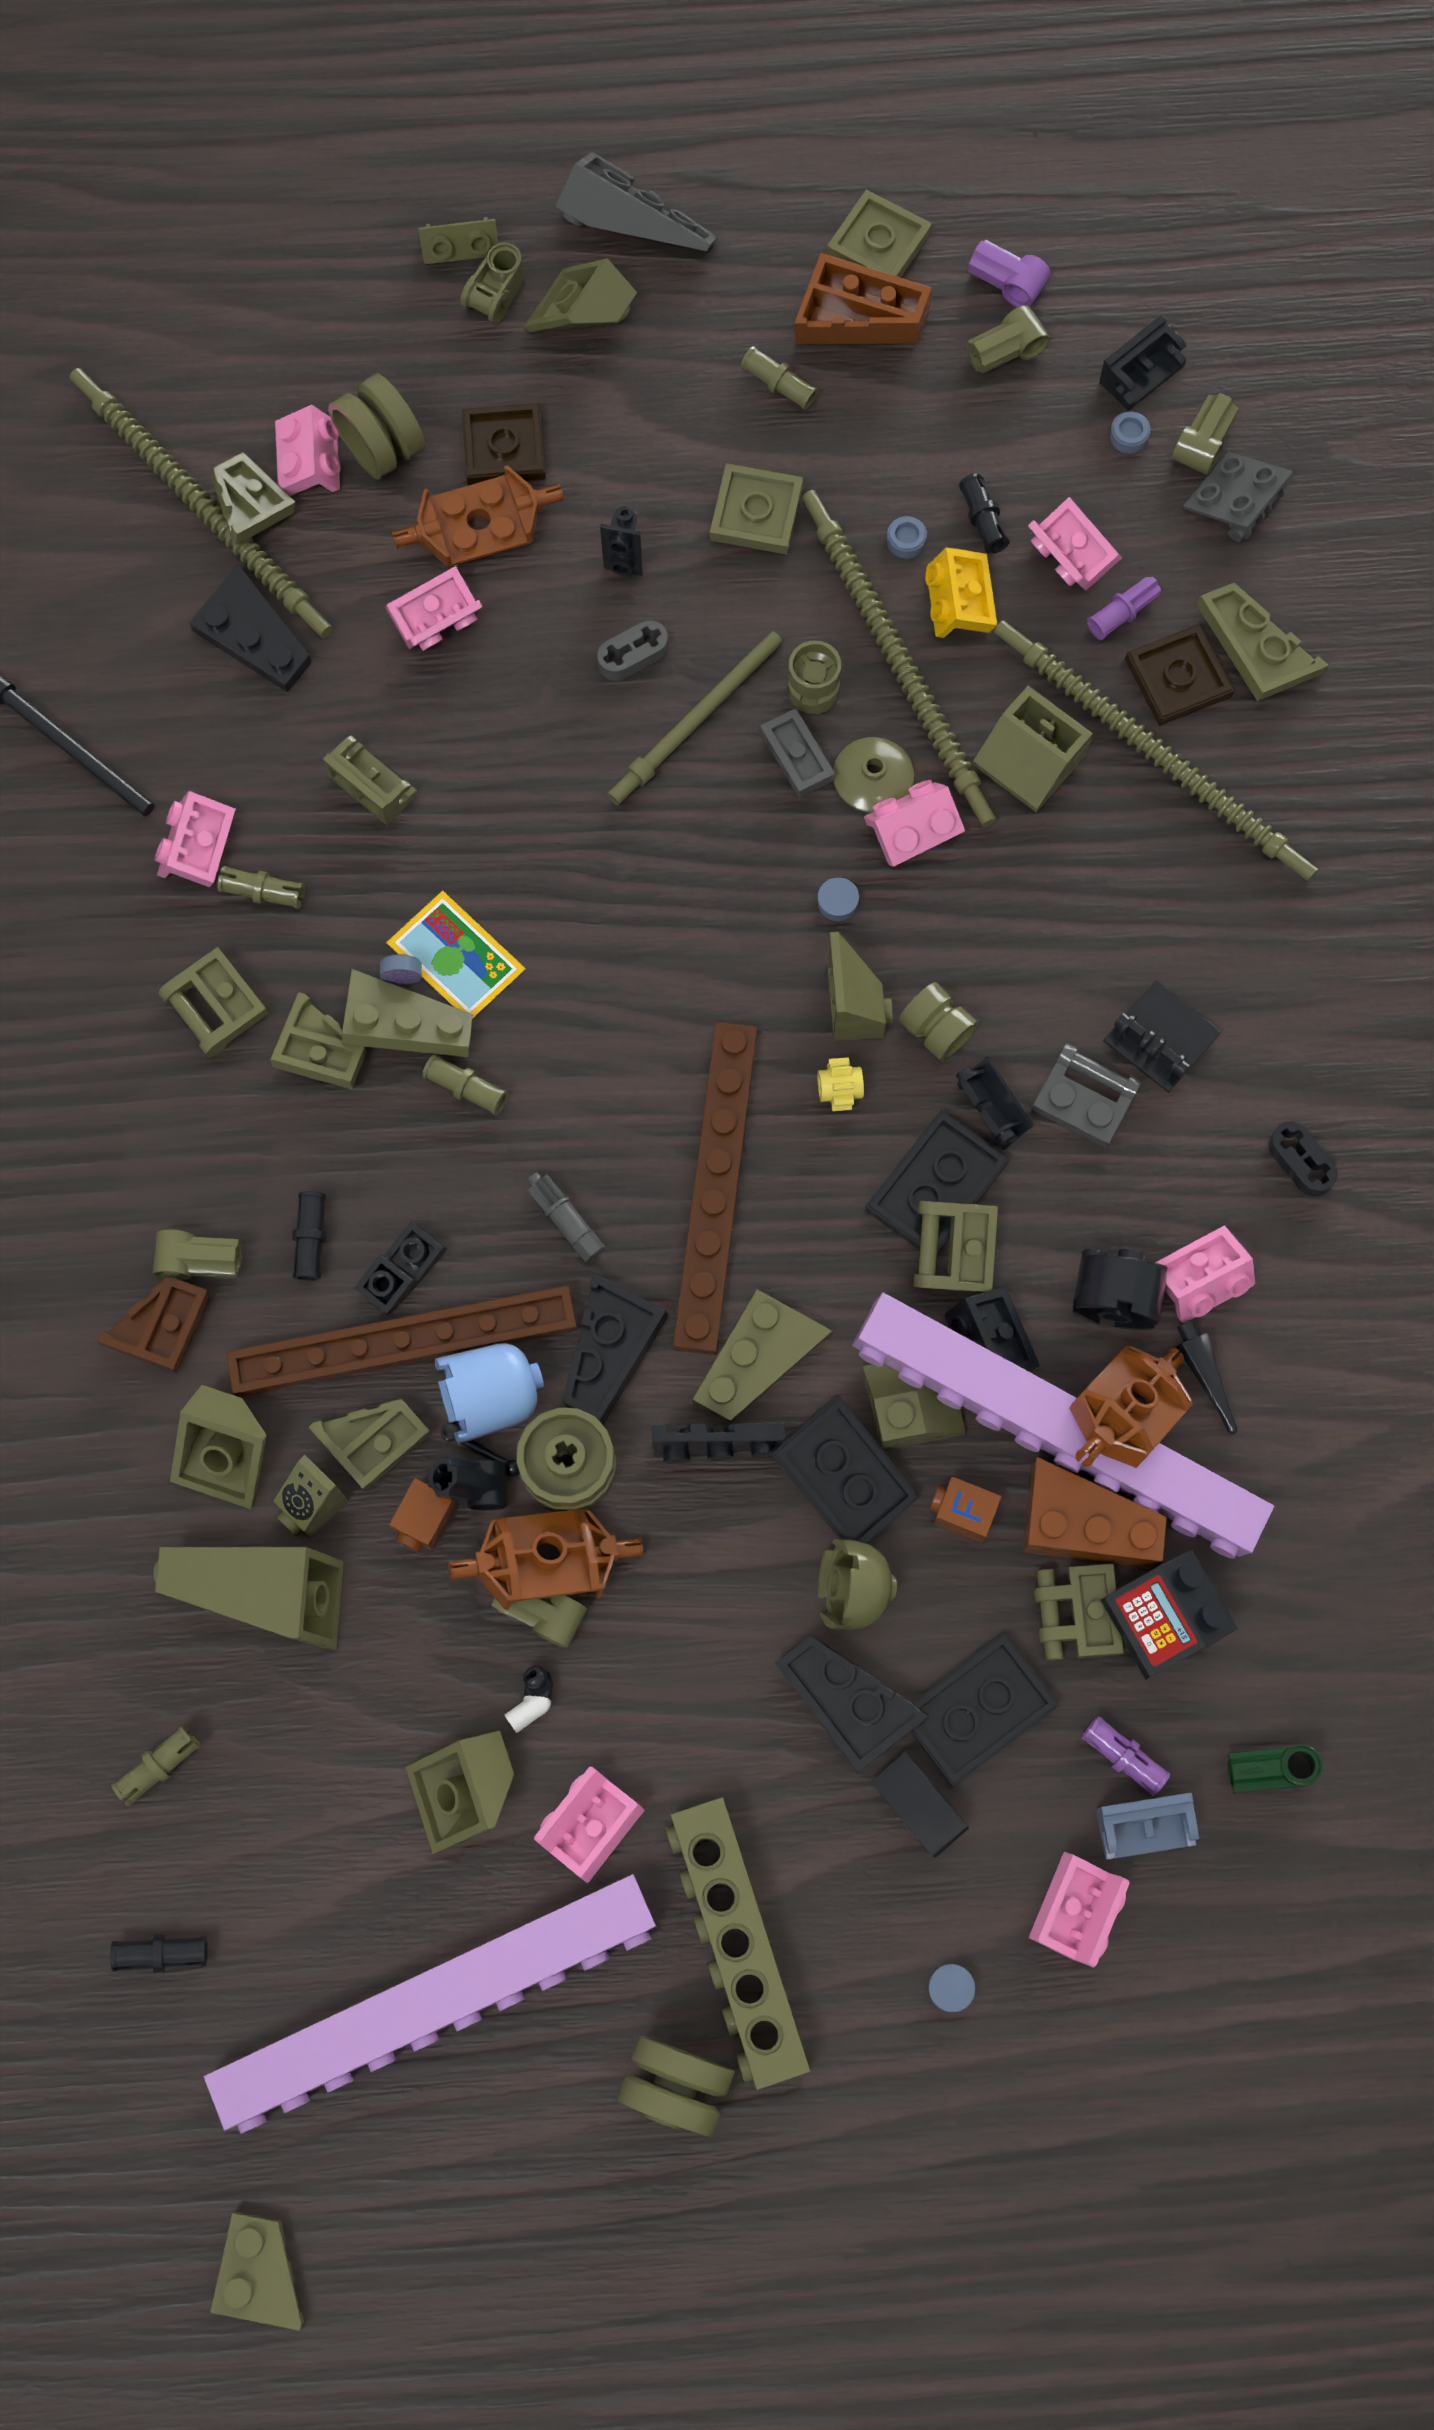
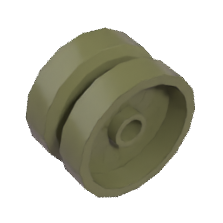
[328,373,426,480]
[516,1408,616,1512]
[616,2035,735,2137]

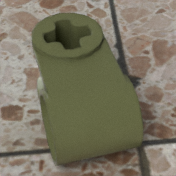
[460,243,525,324]

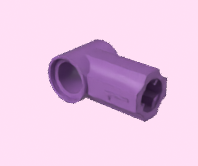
[968,240,1051,307]

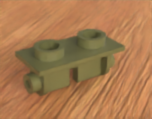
[418,217,498,265]

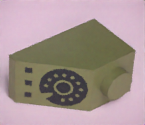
[273,1455,348,1538]

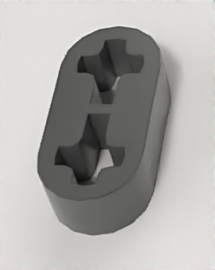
[597,621,668,681]

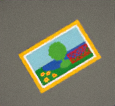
[386,891,526,1019]

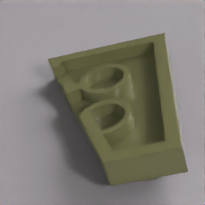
[1196,583,1329,701]
[342,969,473,1057]
[693,1289,832,1424]

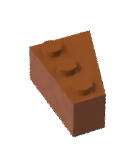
[794,253,932,344]
[1023,1457,1167,1569]

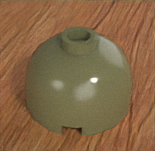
[817,1539,897,1630]

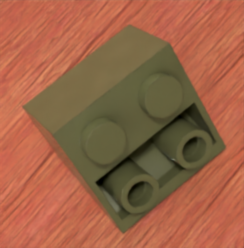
[972,686,1093,813]

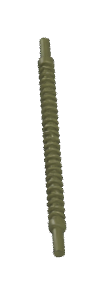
[69,368,333,639]
[802,490,997,828]
[994,620,1319,882]

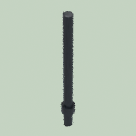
[0,675,155,816]

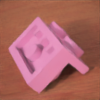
[155,791,235,887]
[1155,1225,1255,1323]

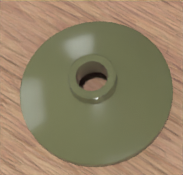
[833,737,914,813]

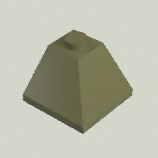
[524,258,637,332]
[827,932,893,1041]
[862,1364,966,1451]
[170,1385,267,1509]
[405,1731,514,1854]

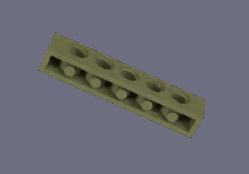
[665,1797,810,2090]

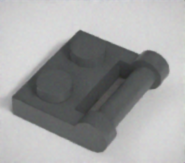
[1031,1043,1142,1149]

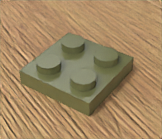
[826,190,932,278]
[710,463,803,555]

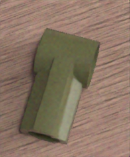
[966,305,1051,374]
[1171,393,1239,475]
[152,1230,242,1281]
[491,1595,588,1649]

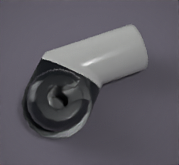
[504,1666,554,1733]

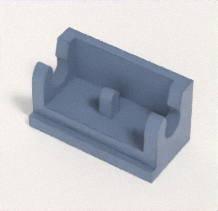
[1096,1792,1199,1860]

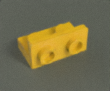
[925,547,997,638]

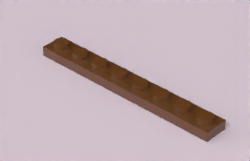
[673,1022,758,1355]
[226,1285,577,1397]

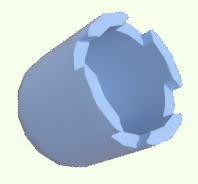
[435,1343,544,1444]

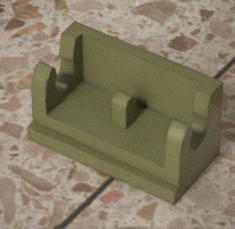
[323,735,418,826]

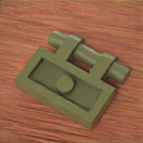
[1034,1564,1124,1661]

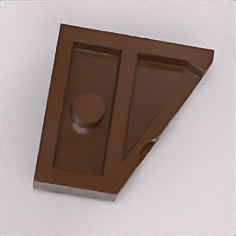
[97,1276,211,1373]

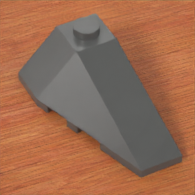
[555,152,717,251]

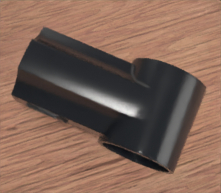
[428,1457,507,1511]

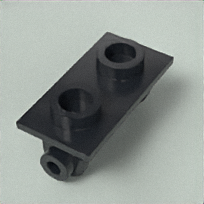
[600,506,643,576]
[956,1057,1034,1150]

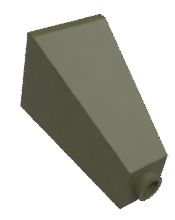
[153,1547,344,1650]

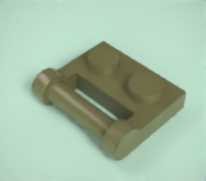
[159,947,268,1058]
[913,1201,998,1292]

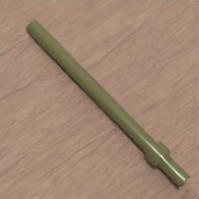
[607,631,783,805]

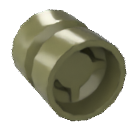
[788,641,841,714]
[899,982,979,1062]

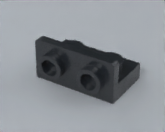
[945,1287,1040,1372]

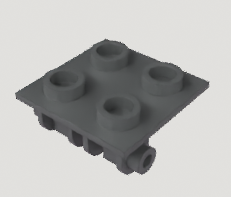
[1183,451,1294,542]

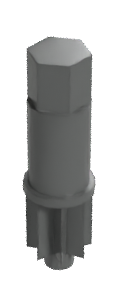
[527,1172,605,1262]

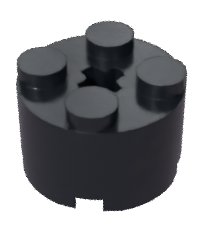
[1072,1249,1168,1330]

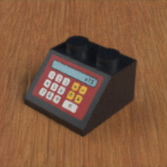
[1101,1550,1238,1680]

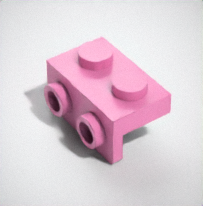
[275,405,341,496]
[1028,497,1122,591]
[385,566,483,651]
[864,780,965,867]
[534,1766,645,1884]
[1028,1852,1130,1968]

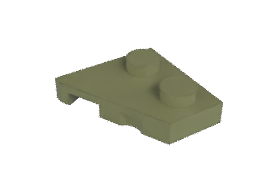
[212,452,296,545]
[271,992,366,1090]
[309,1399,431,1491]
[210,2212,304,2331]

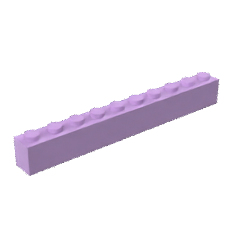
[852,1292,1274,1559]
[203,1874,657,2134]

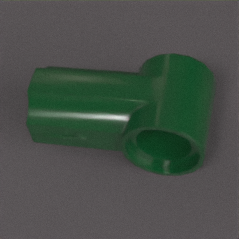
[1227,1744,1323,1794]

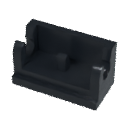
[1099,315,1186,411]

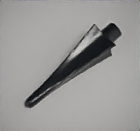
[1175,1320,1238,1434]

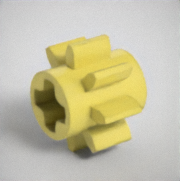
[817,1057,864,1111]

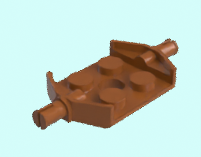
[391,465,564,567]
[1069,1346,1193,1468]
[448,1508,643,1610]

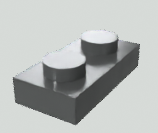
[760,708,835,798]

